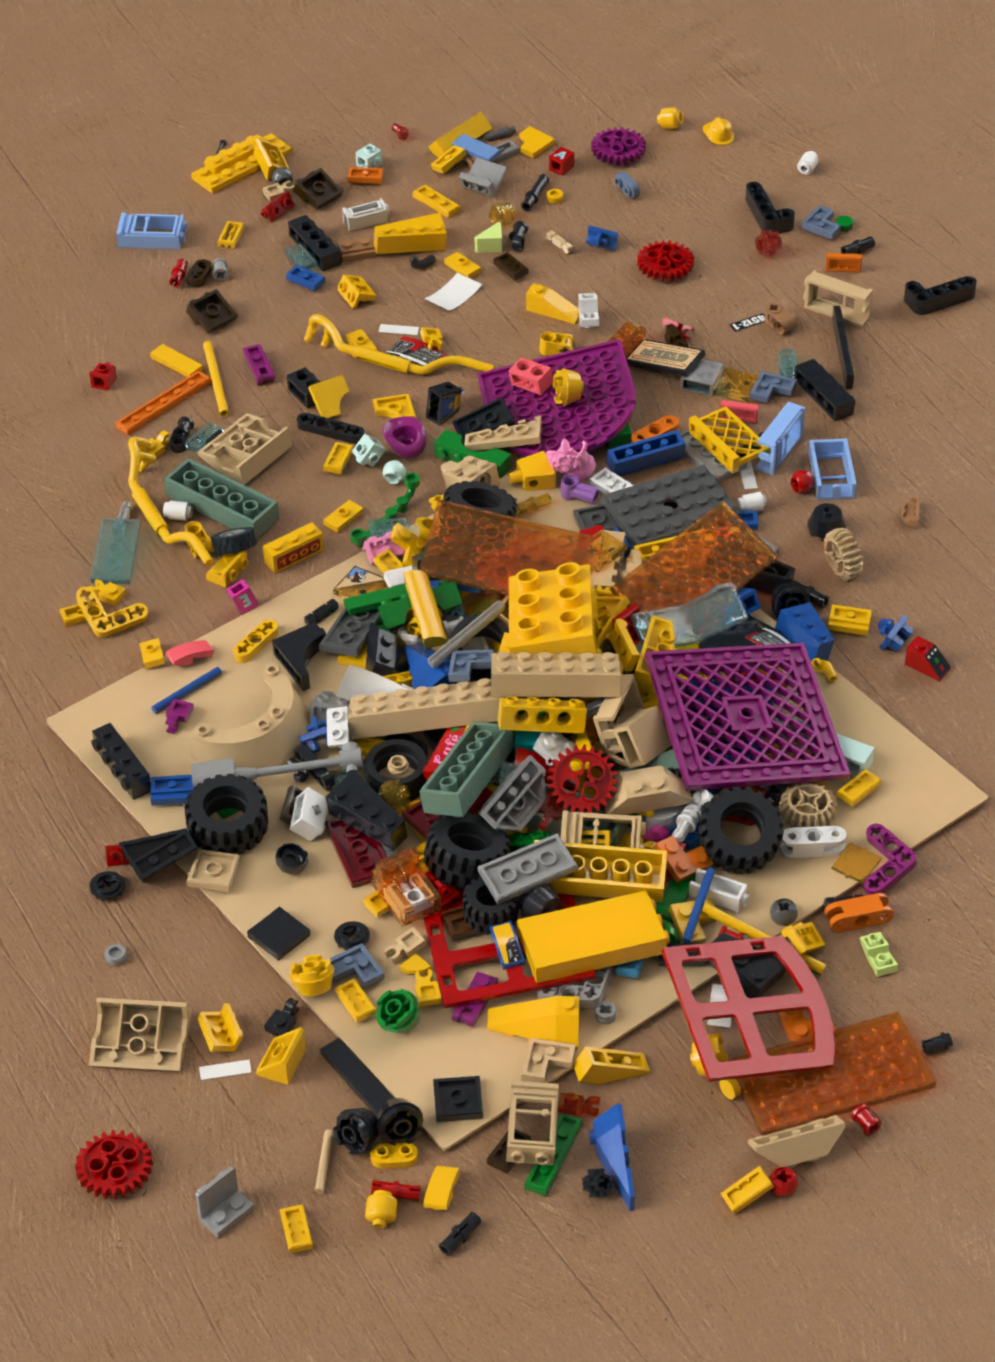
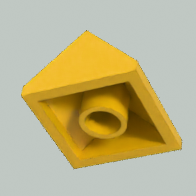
[254,138,289,180]
[255,1027,306,1085]

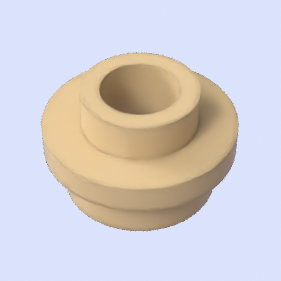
[387,755,409,775]

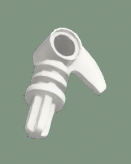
[672,789,713,843]

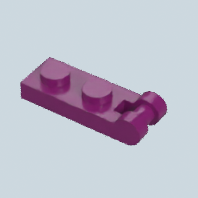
[243,344,275,385]
[452,971,498,1028]

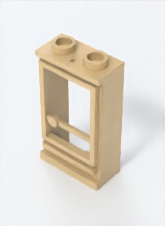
[803,270,873,328]
[593,674,645,753]
[561,811,646,849]
[506,1080,559,1165]

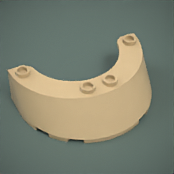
[189,662,310,768]

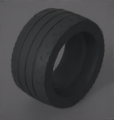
[451,614,509,679]
[364,739,428,804]

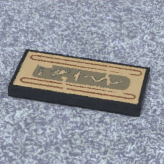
[626,339,705,376]

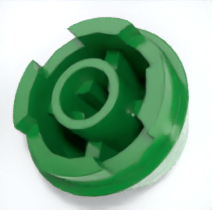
[375,989,420,1034]

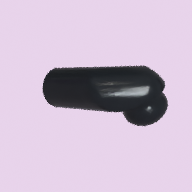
[409,254,436,268]
[287,758,308,783]

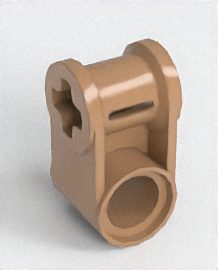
[764,302,797,335]

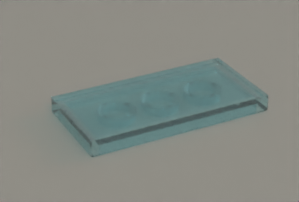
[90,518,141,584]

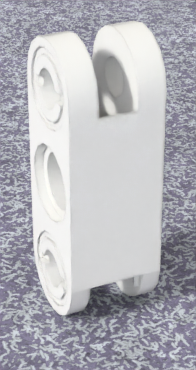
[780,826,847,858]

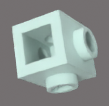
[355,144,382,168]
[352,434,386,467]

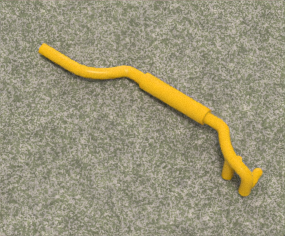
[304,314,495,375]
[128,436,214,567]

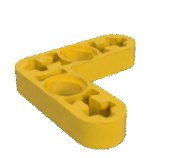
[76,587,148,638]

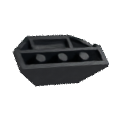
[365,622,409,676]

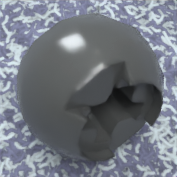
[272,167,293,185]
[770,898,798,926]

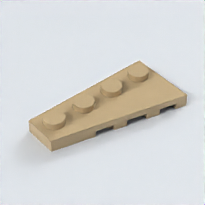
[464,415,542,451]

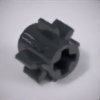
[582,1168,612,1198]

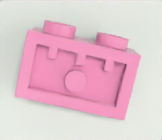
[362,532,405,565]

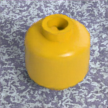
[657,107,683,130]
[365,1190,398,1228]

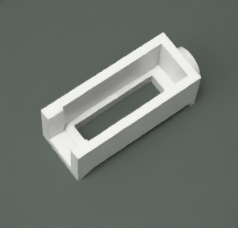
[342,198,390,232]
[689,868,749,914]

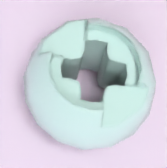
[382,460,406,484]

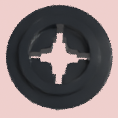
[89,871,125,901]
[334,921,370,951]

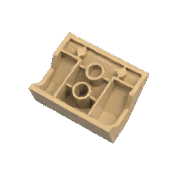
[197,413,293,485]
[89,998,192,1072]

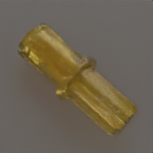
[516,493,552,516]

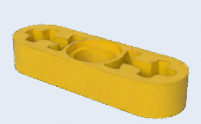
[233,619,278,663]

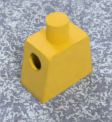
[508,451,556,491]

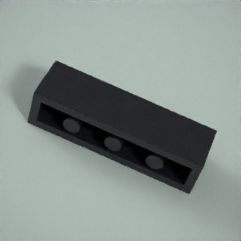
[794,359,855,421]

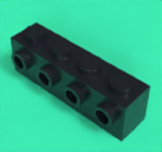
[91,722,151,800]

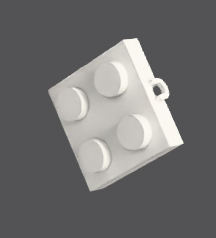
[533,732,575,768]

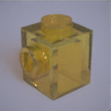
[379,779,410,814]

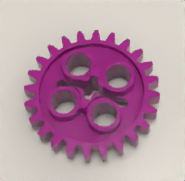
[591,127,646,165]

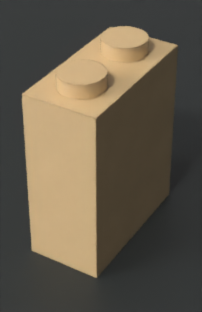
[613,706,672,768]

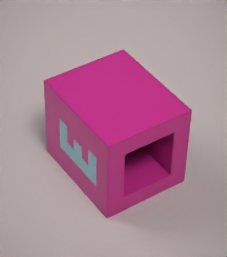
[226,579,259,615]

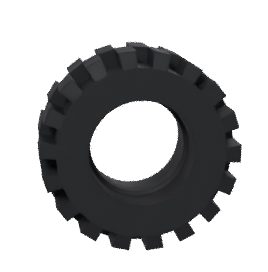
[463,877,519,935]

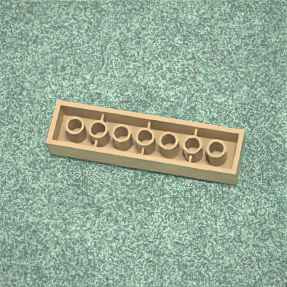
[347,678,520,740]

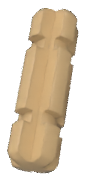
[546,230,573,254]

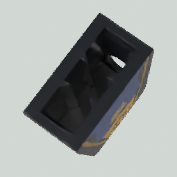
[426,382,465,426]

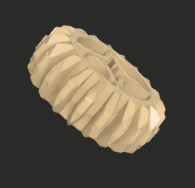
[824,528,863,581]
[779,782,838,828]

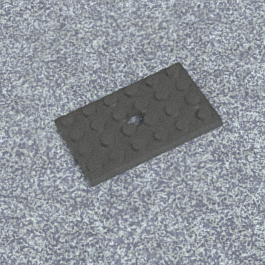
[601,464,741,546]

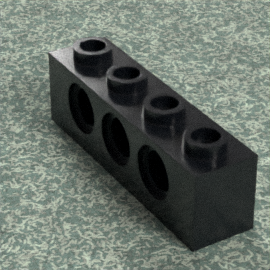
[288,215,342,271]

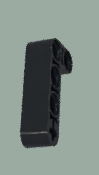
[745,181,795,235]
[904,276,977,315]

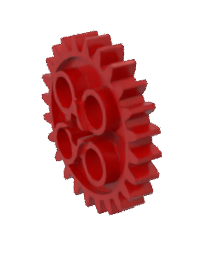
[637,240,694,282]
[547,744,618,813]
[75,1130,153,1200]

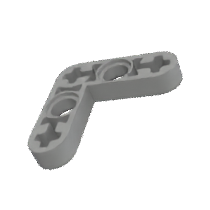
[537,966,613,1009]

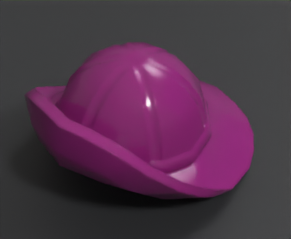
[382,416,427,458]

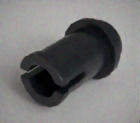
[921,1032,953,1055]

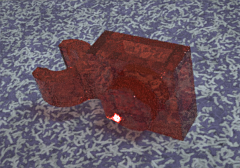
[537,790,564,832]
[558,1092,600,1116]

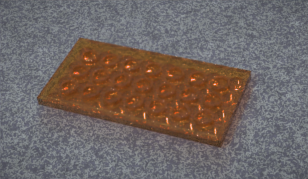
[419,500,595,596]
[610,501,778,640]
[727,1012,936,1135]

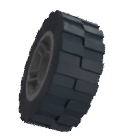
[211,527,257,554]

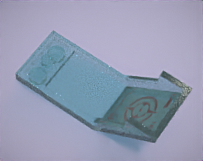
[630,582,748,648]

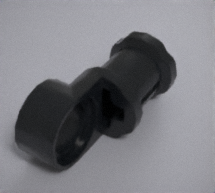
[509,221,529,252]
[169,416,194,453]

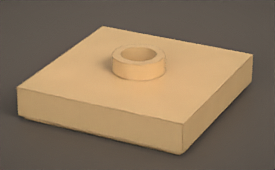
[186,849,241,892]

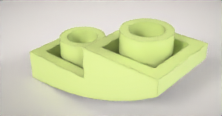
[860,932,898,977]

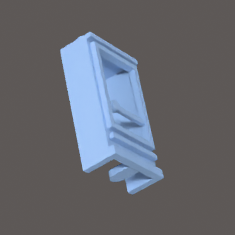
[116,212,187,249]
[756,401,805,475]
[808,439,856,500]

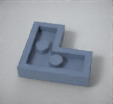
[801,205,841,240]
[750,371,797,403]
[448,650,494,682]
[330,943,385,988]

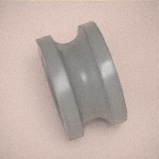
[595,1001,616,1024]

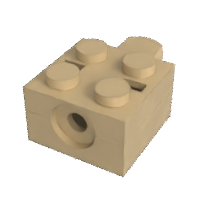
[441,456,500,489]

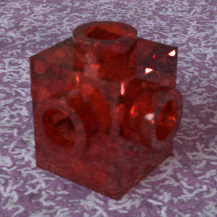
[755,230,782,256]

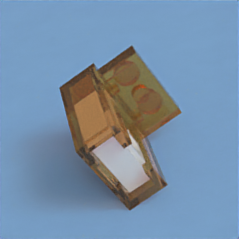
[372,846,441,927]

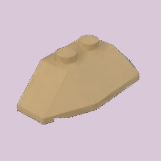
[604,765,692,815]
[748,1115,845,1168]

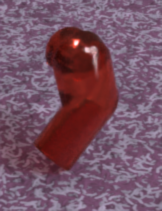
[392,123,409,140]

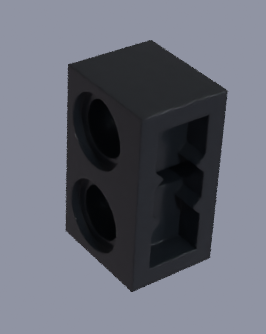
[286,367,320,409]

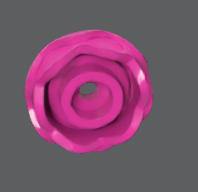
[643,825,670,843]

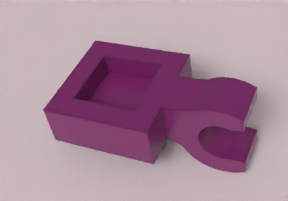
[165,699,194,734]

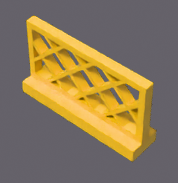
[689,406,770,474]

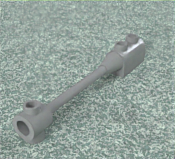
[191,742,364,788]

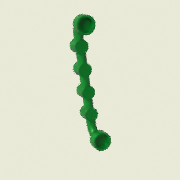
[350,473,420,548]

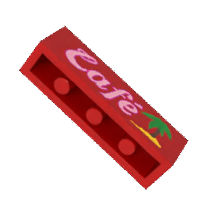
[423,725,470,781]

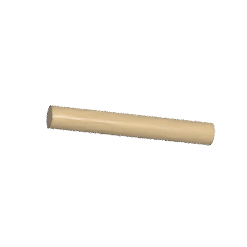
[315,1130,334,1194]

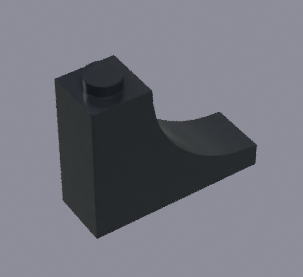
[272,622,326,691]

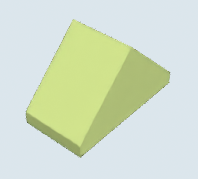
[474,222,502,253]

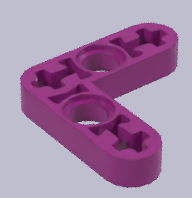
[864,823,917,895]

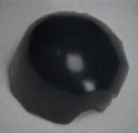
[275,843,309,875]

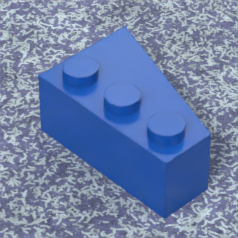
[775,602,835,662]

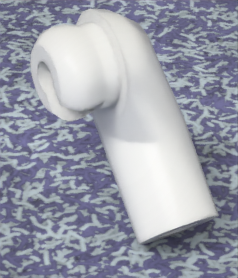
[398,627,422,645]

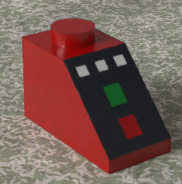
[905,636,951,682]

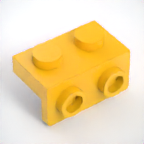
[197,1003,243,1052]

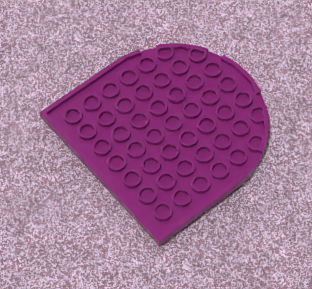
[477,339,636,457]

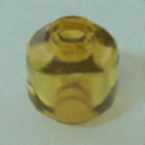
[489,202,515,225]

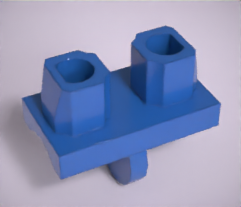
[586,225,619,251]
[878,615,914,652]
[299,717,328,753]

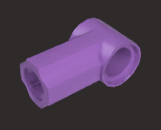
[560,474,600,504]

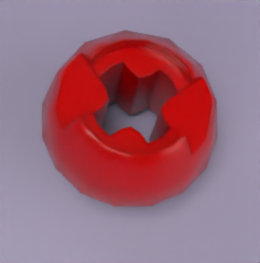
[791,470,814,494]
[769,1167,799,1197]

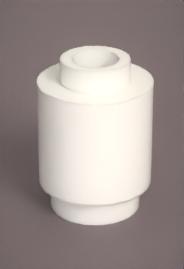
[797,151,819,175]
[737,492,767,512]
[163,500,193,521]

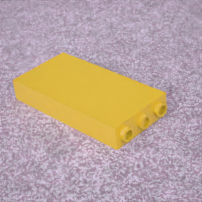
[517,890,670,983]

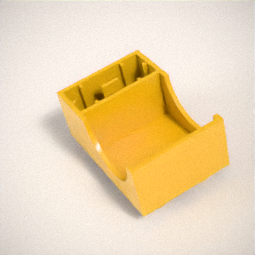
[509,562,599,654]

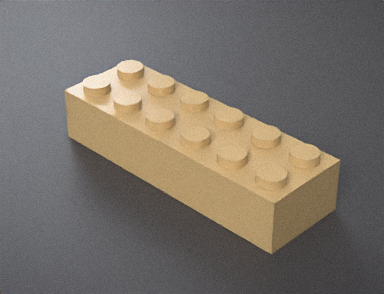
[491,652,621,697]

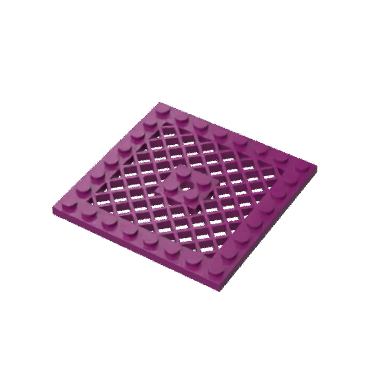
[645,643,850,791]

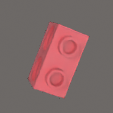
[508,357,553,395]

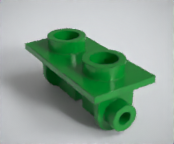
[508,830,551,853]

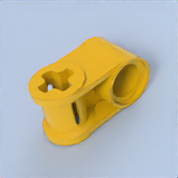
[539,331,575,356]
[185,521,214,558]

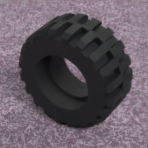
[439,481,517,544]
[184,774,269,855]
[698,786,784,874]
[424,812,511,889]

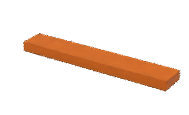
[115,370,211,436]

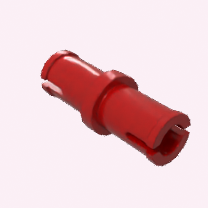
[169,258,188,287]
[371,1180,421,1201]

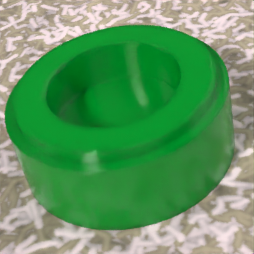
[836,216,853,231]

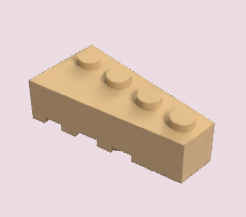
[591,530,626,596]

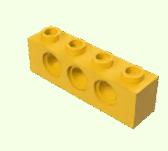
[497,696,587,733]

